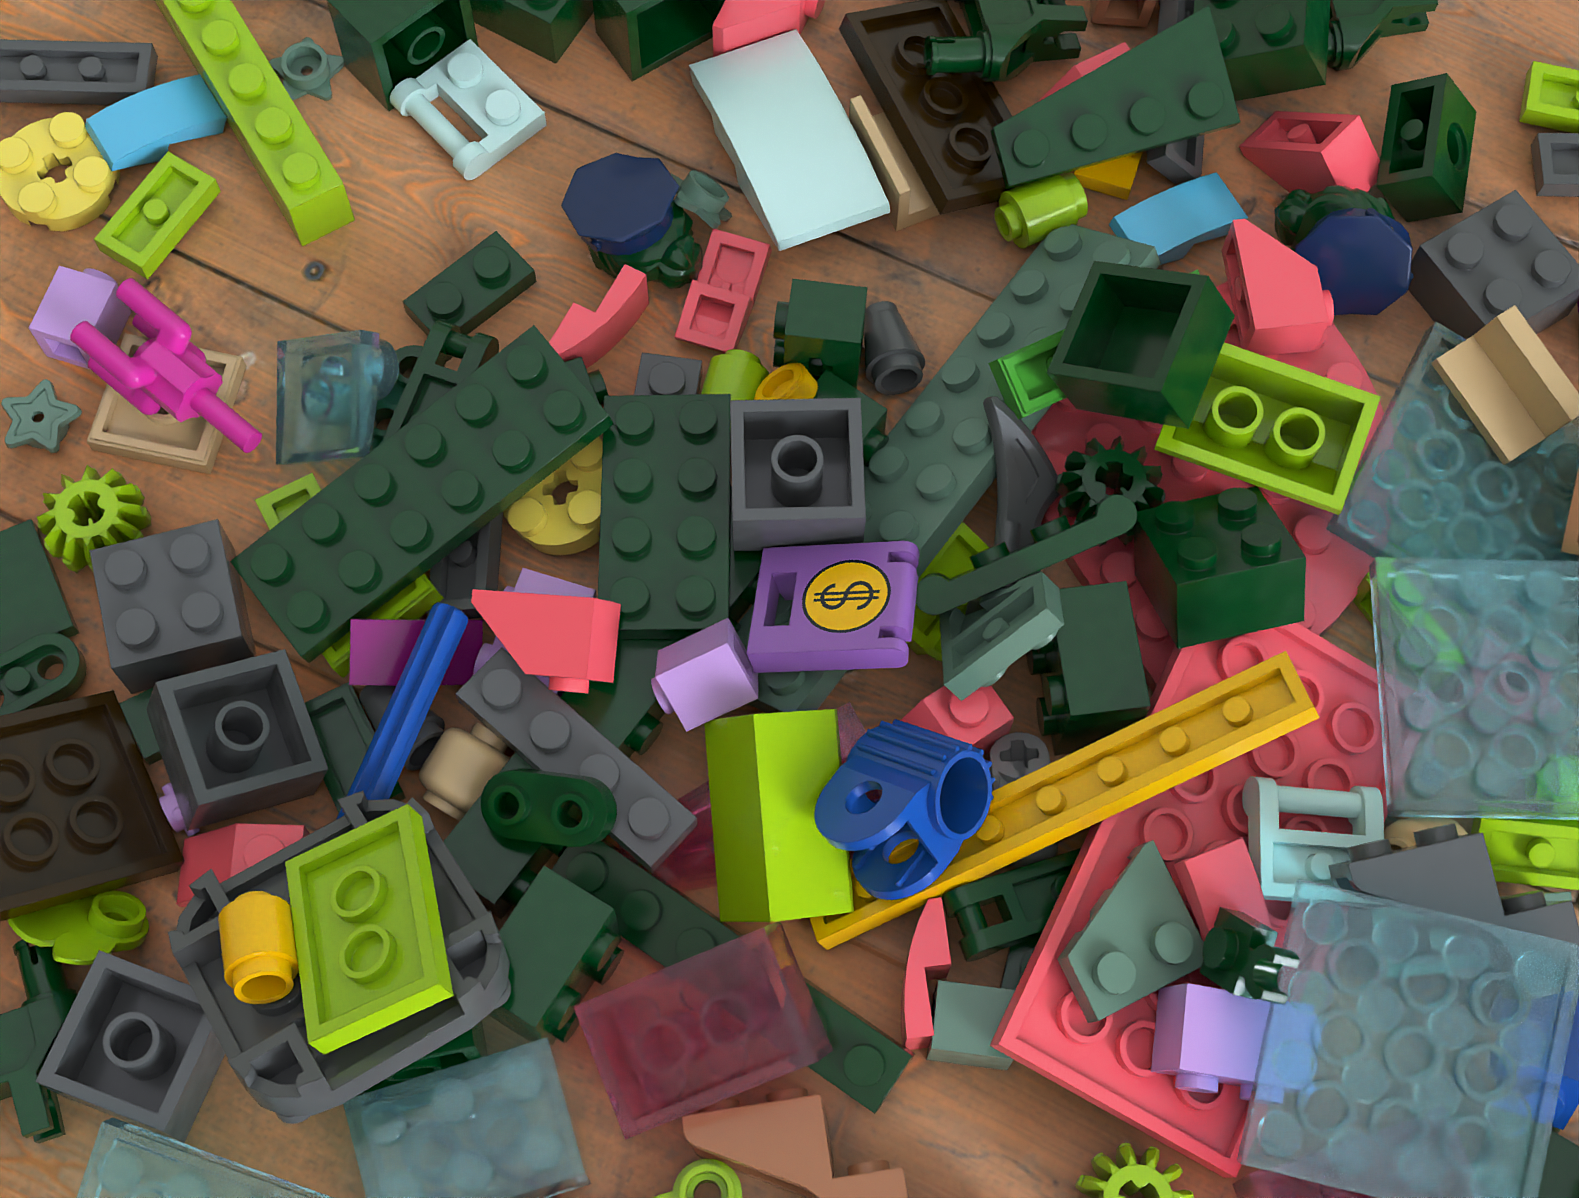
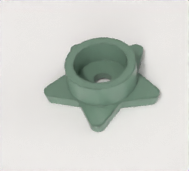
[269,37,345,101]
[670,170,732,229]
[1,379,82,453]

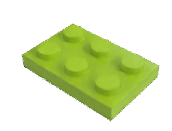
[285,804,454,1055]

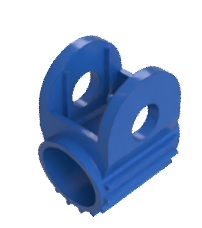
[814,719,995,900]

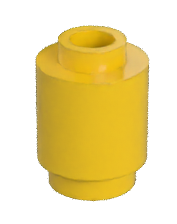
[218,891,299,1004]

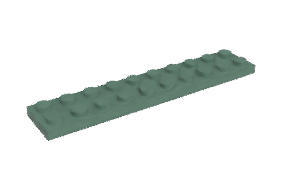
[737,224,1161,713]

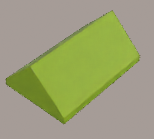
[704,709,854,922]

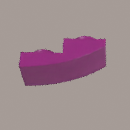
[349,618,483,686]

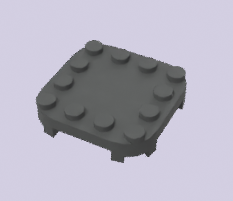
[168,791,511,1124]

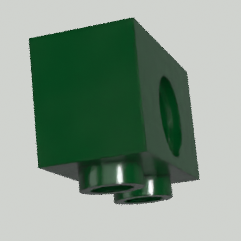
[1376,73,1477,222]

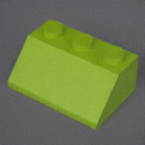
[1154,342,1381,515]

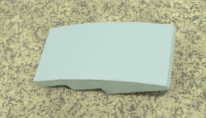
[689,29,890,251]

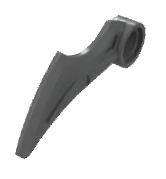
[965,396,1060,615]

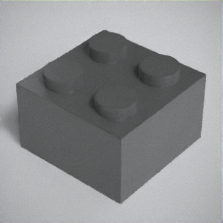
[1408,190,1579,347]
[730,398,866,551]
[89,519,257,694]
[146,649,328,831]
[35,950,225,1144]

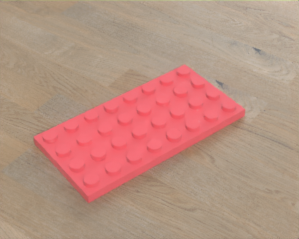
[990,623,1433,1178]

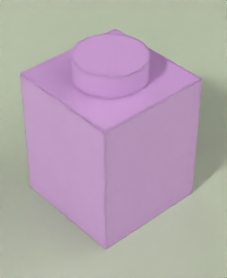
[29,265,132,370]
[651,618,758,732]

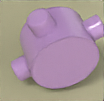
[159,782,200,837]

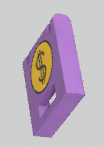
[746,541,920,673]

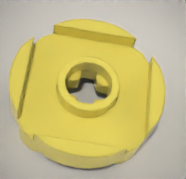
[0,112,120,232]
[503,436,603,555]

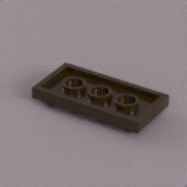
[839,0,1015,215]

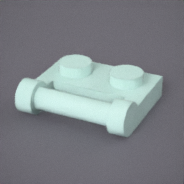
[390,39,547,180]
[1242,776,1384,908]

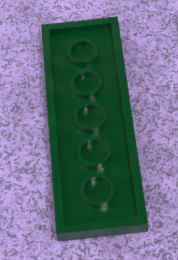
[230,325,614,663]

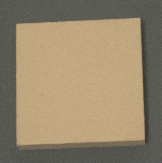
[87,333,247,475]

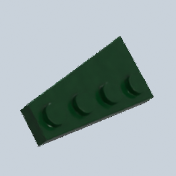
[990,5,1240,189]

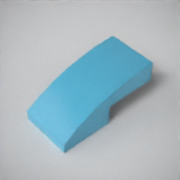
[85,74,227,171]
[1109,172,1248,265]

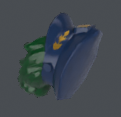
[561,153,702,289]
[1274,185,1414,315]

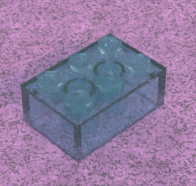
[343,1037,591,1198]

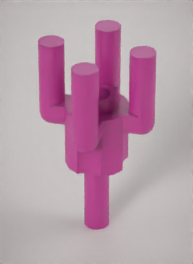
[70,278,262,453]

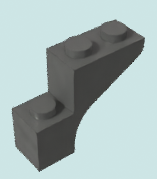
[1328,823,1579,1000]

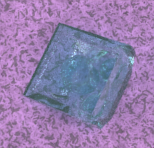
[276,330,399,465]

